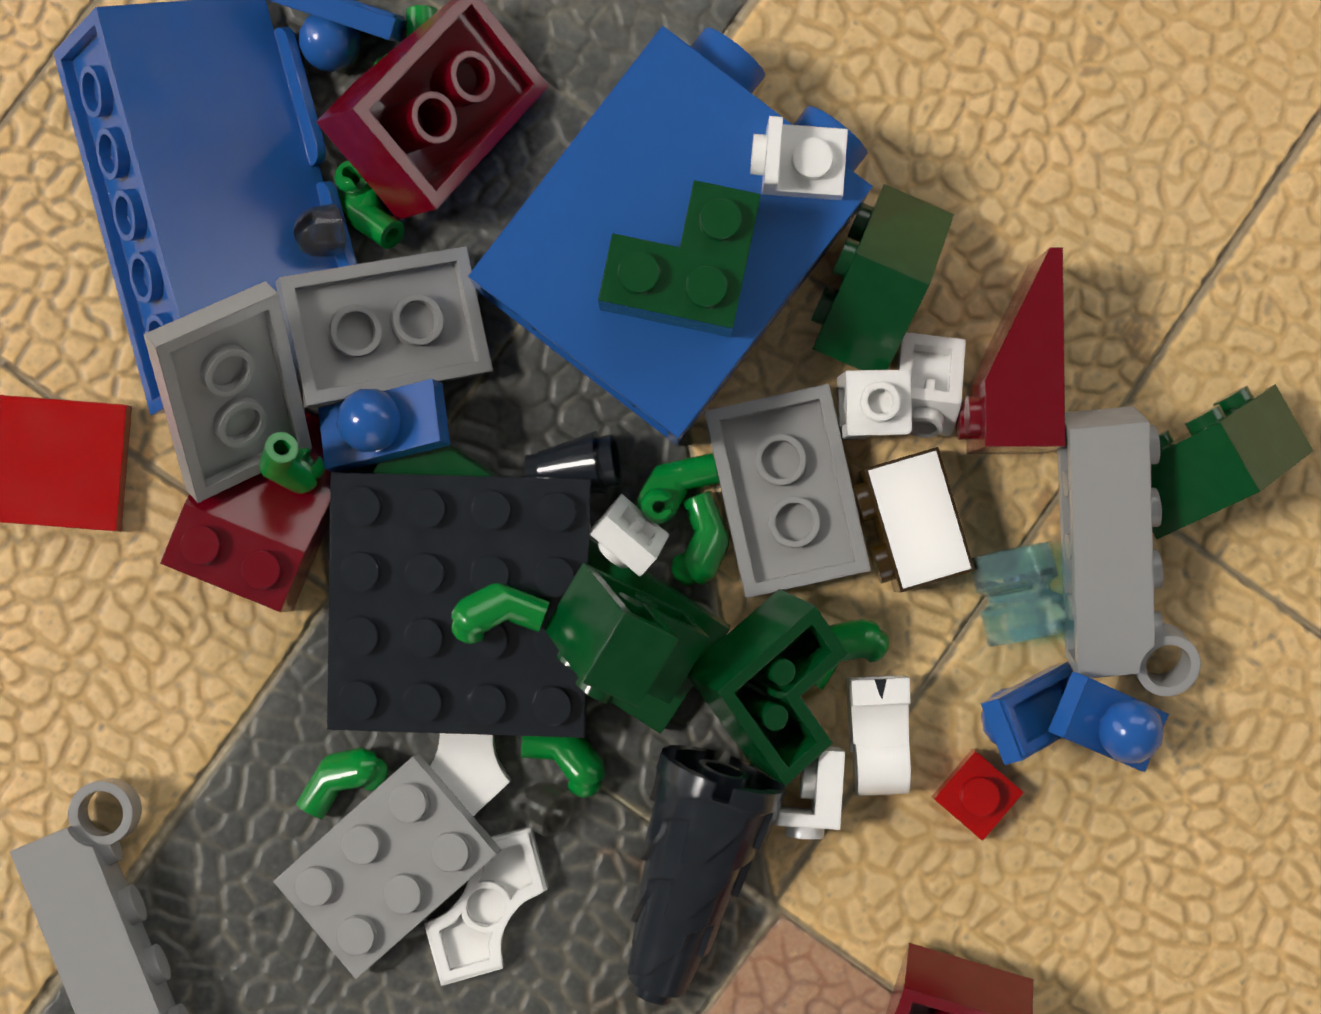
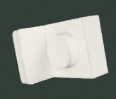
[750,116,848,200]
[897,332,966,438]
[837,370,912,440]
[590,494,669,577]
[774,746,845,839]

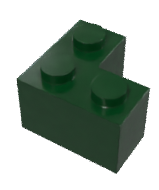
[598,180,761,337]
[811,184,954,370]
[1151,384,1314,540]
[544,562,710,708]
[687,589,848,786]

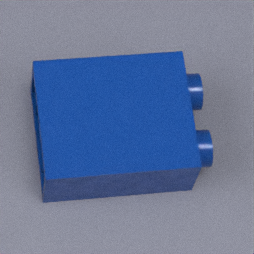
[468,25,873,446]

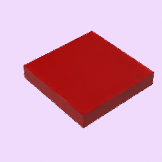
[0,395,132,532]

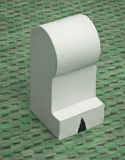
[846,675,911,796]

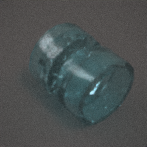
[971,541,1070,646]

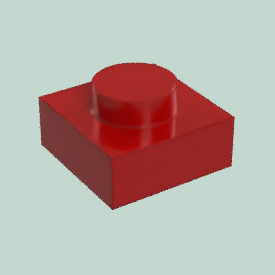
[931,749,1024,841]

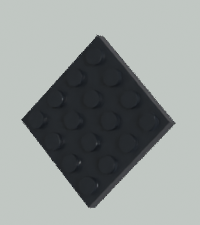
[327,471,592,738]

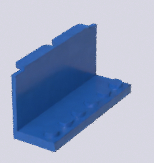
[53,0,357,416]

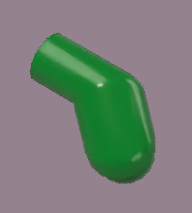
[637,453,719,524]
[672,491,729,586]
[814,619,889,690]
[521,736,606,798]
[296,747,388,820]

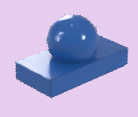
[269,0,406,72]
[318,379,450,472]
[981,662,1072,765]
[1048,671,1169,773]

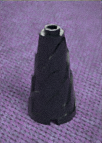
[628,745,786,1005]

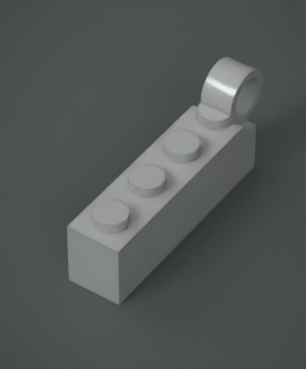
[1057,406,1201,696]
[10,778,189,1014]

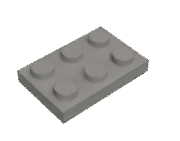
[275,246,493,408]
[143,281,312,503]
[704,384,871,598]
[273,753,502,979]

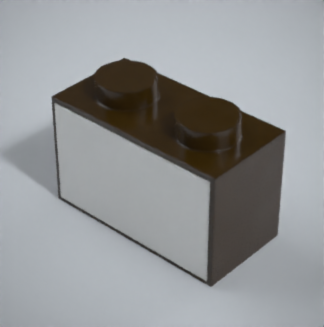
[852,447,975,593]

